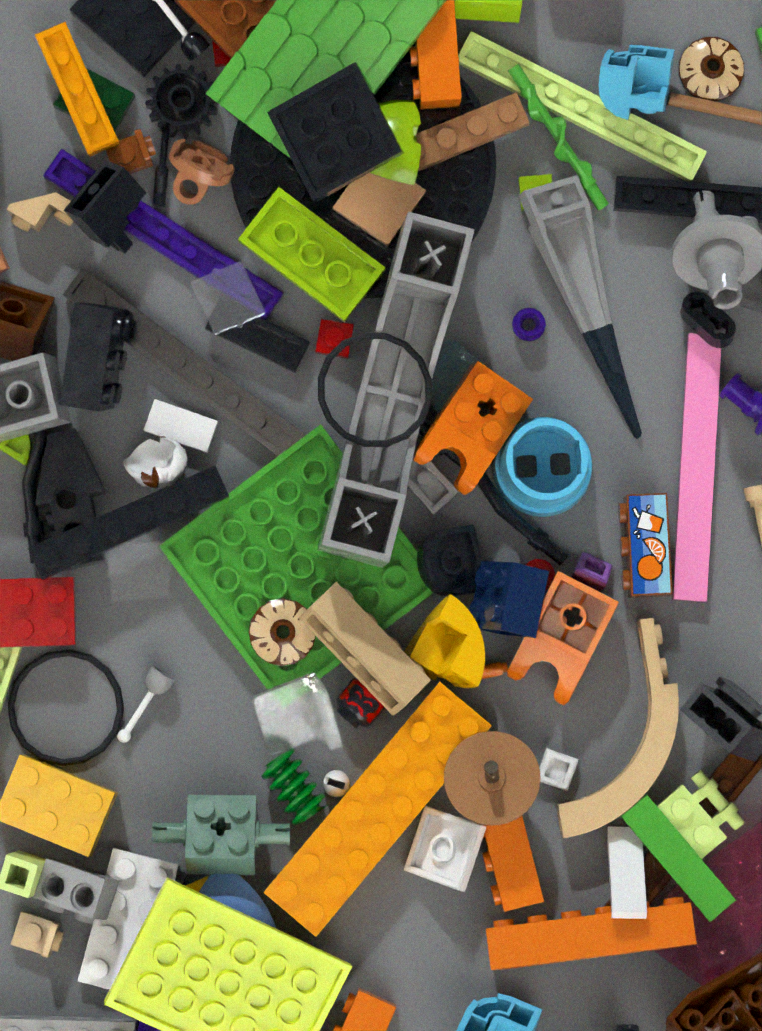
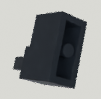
[63,160,146,254]

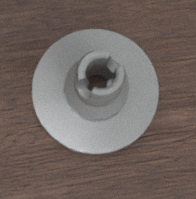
[672,190,762,309]

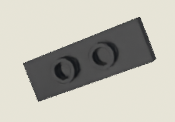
[205,298,310,373]

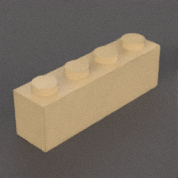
[299,582,431,716]

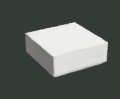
[539,748,579,791]

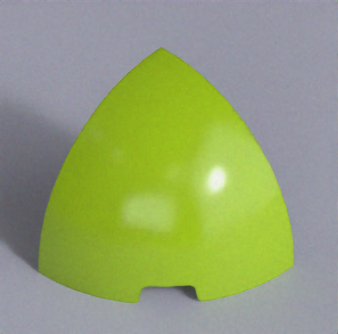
[370,100,421,185]

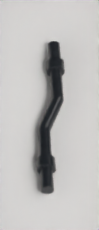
[419,421,568,566]
[22,429,47,564]

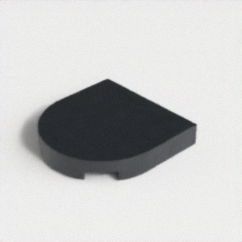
[417,524,481,597]

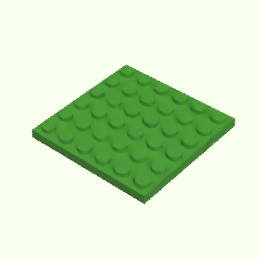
[159,424,434,708]

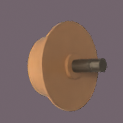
[444,731,541,826]

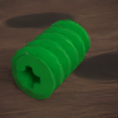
[261,747,330,825]

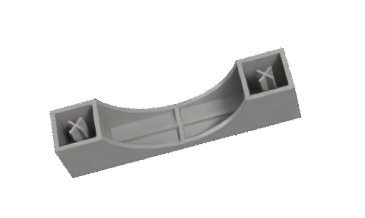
[317,212,475,568]

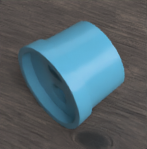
[492,417,592,517]

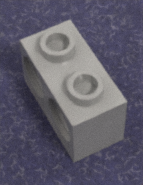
[33,858,119,924]

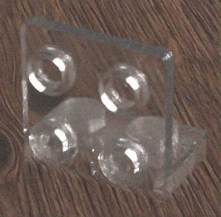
[251,672,343,756]

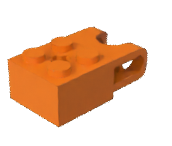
[412,361,533,495]
[507,571,619,706]

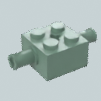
[152,795,290,875]

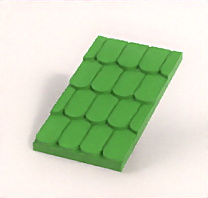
[206,0,447,158]

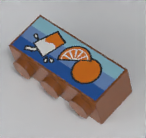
[618,493,672,598]

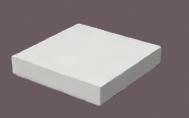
[404,806,486,892]

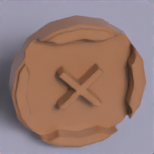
[169,139,235,205]

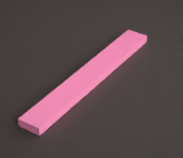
[672,333,721,602]

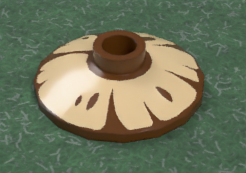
[679,37,744,101]
[249,598,316,666]

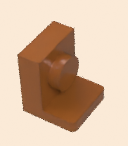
[106,129,156,174]

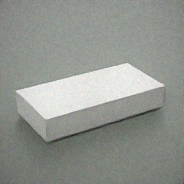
[144,399,218,453]

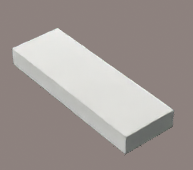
[607,826,647,919]

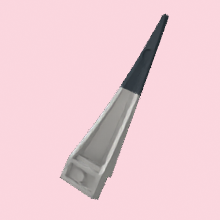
[518,175,642,439]

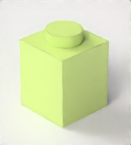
[0,850,46,898]

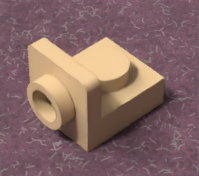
[11,911,64,958]

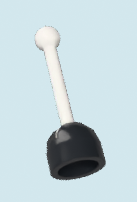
[152,0,210,61]

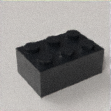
[59,303,132,412]

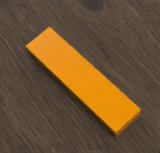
[35,22,120,157]

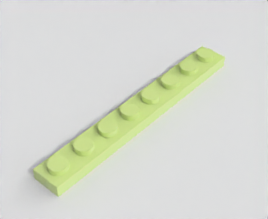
[458,31,707,182]

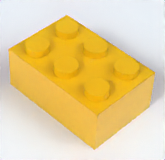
[0,754,118,857]

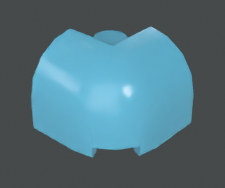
[598,45,675,120]
[456,993,543,1031]

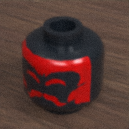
[336,678,385,729]

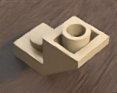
[6,192,76,233]

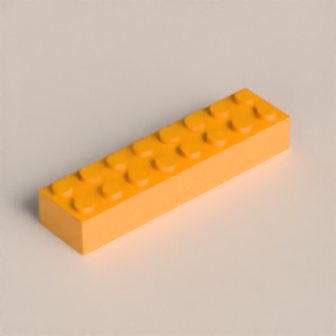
[263,682,492,937]

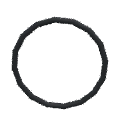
[318,332,432,447]
[8,649,124,766]

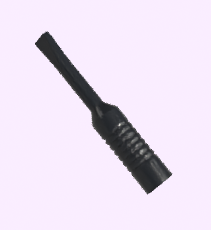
[152,127,169,207]

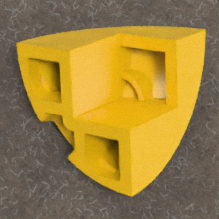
[404,594,485,688]

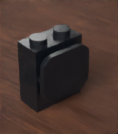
[680,676,762,762]

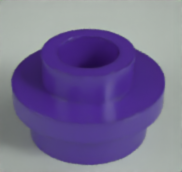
[512,308,546,341]

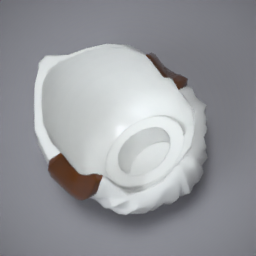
[123,436,188,489]

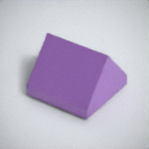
[571,552,613,592]

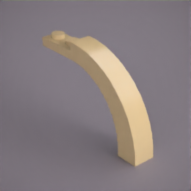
[556,618,679,838]

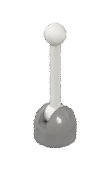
[117,666,175,743]

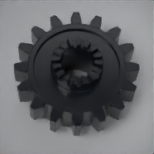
[145,64,218,139]

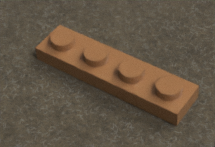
[416,92,530,171]

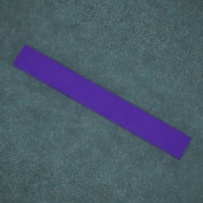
[43,149,284,320]

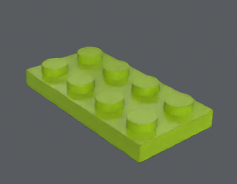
[238,187,385,323]

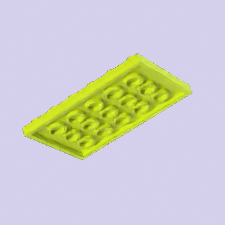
[104,877,352,1031]

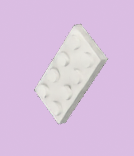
[78,848,179,990]

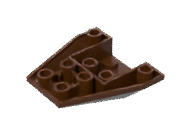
[666,952,762,1031]

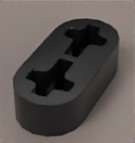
[680,292,736,348]

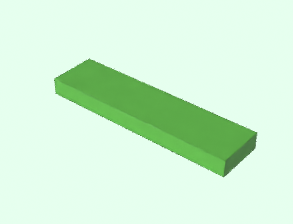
[620,794,736,922]

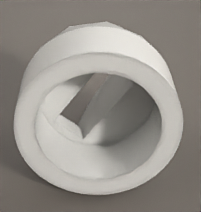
[323,770,350,797]

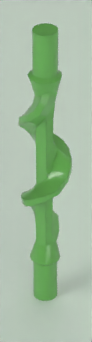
[508,64,609,211]

